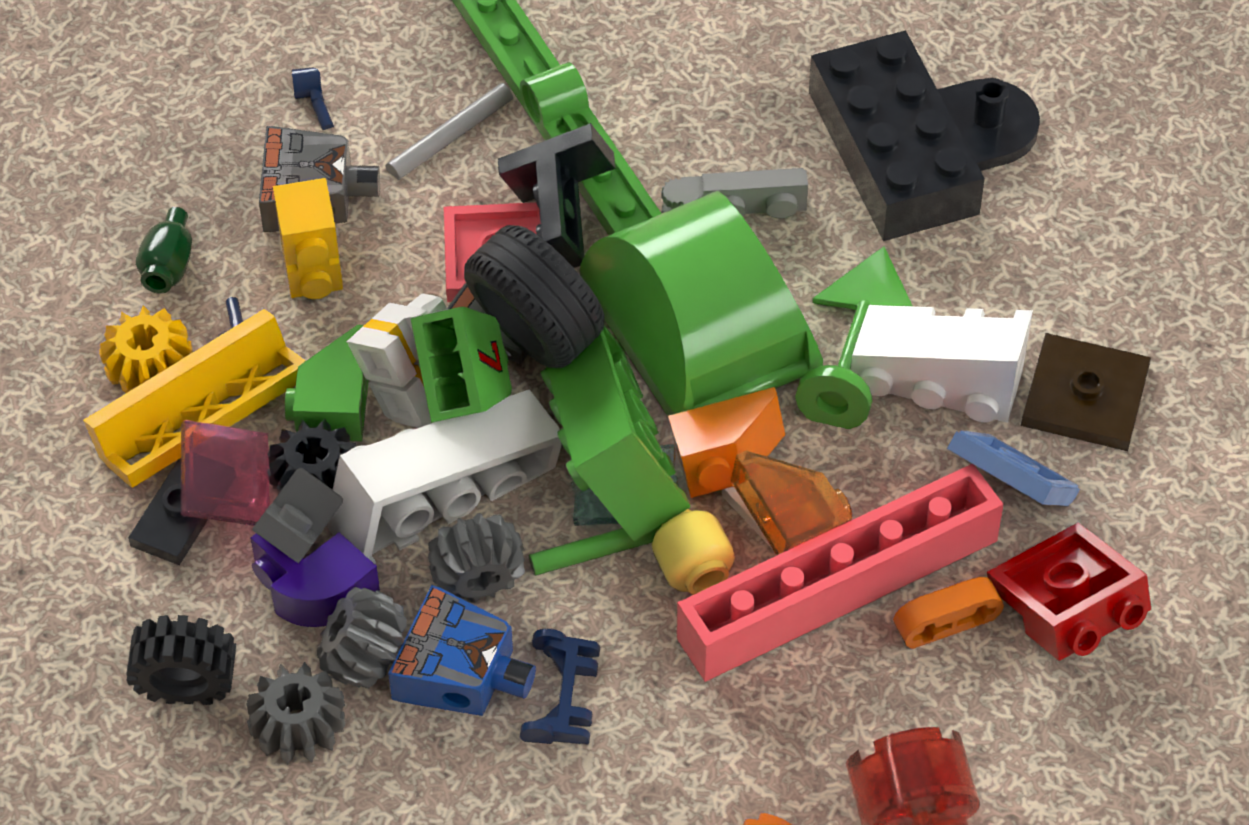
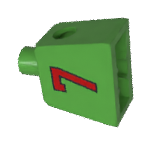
[410,307,512,423]

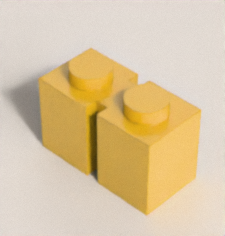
[273,178,343,299]

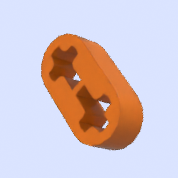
[893,577,1004,649]

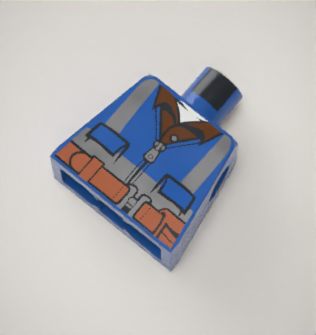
[388,585,536,716]

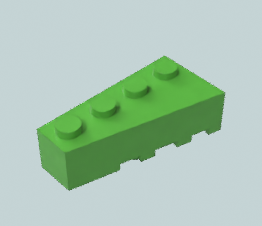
[541,325,691,541]

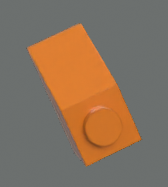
[668,387,785,498]

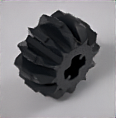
[267,419,356,494]

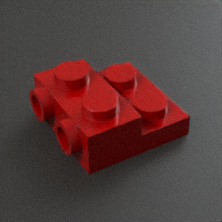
[987,522,1152,661]

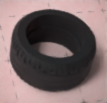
[464,225,604,368]

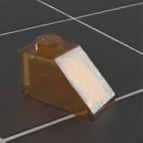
[731,450,852,556]

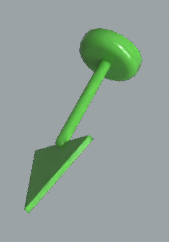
[795,246,913,429]

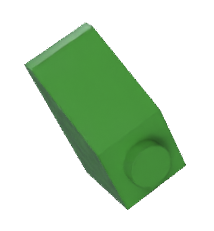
[285,324,369,442]

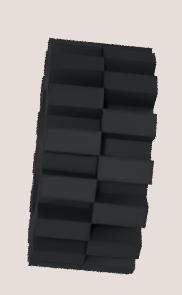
[126,615,236,705]

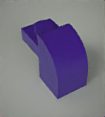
[250,532,380,627]

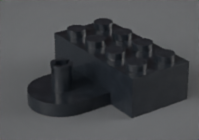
[809,30,1040,241]

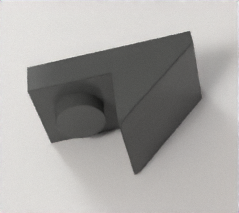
[252,468,343,564]

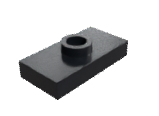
[128,455,233,566]

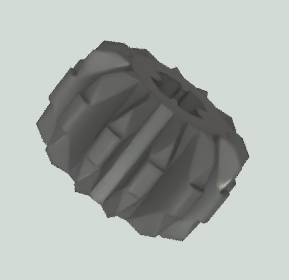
[428,513,525,603]
[317,587,407,689]
[246,662,346,765]

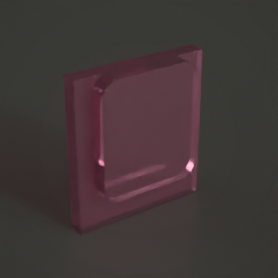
[181,420,270,526]

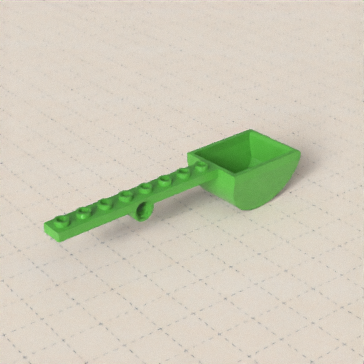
[452,0,823,416]

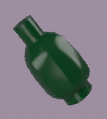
[136,207,192,294]

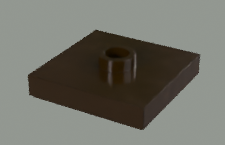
[1021,333,1151,451]

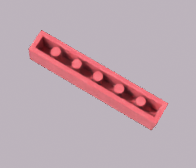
[677,464,1004,682]

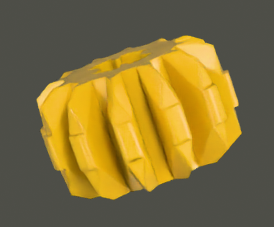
[99,305,193,393]

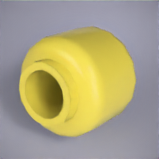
[651,509,735,595]

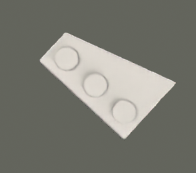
[851,305,1033,423]

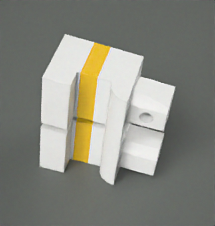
[346,294,448,428]

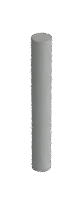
[385,83,513,180]

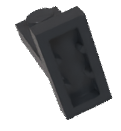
[498,123,616,268]

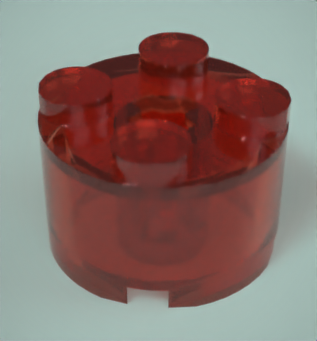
[846,727,980,825]

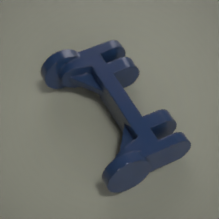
[520,628,601,745]

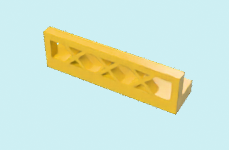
[83,309,306,488]

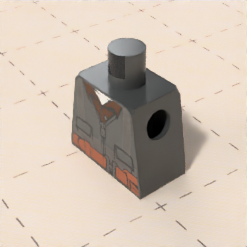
[259,126,380,232]

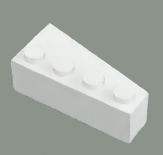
[326,390,562,564]

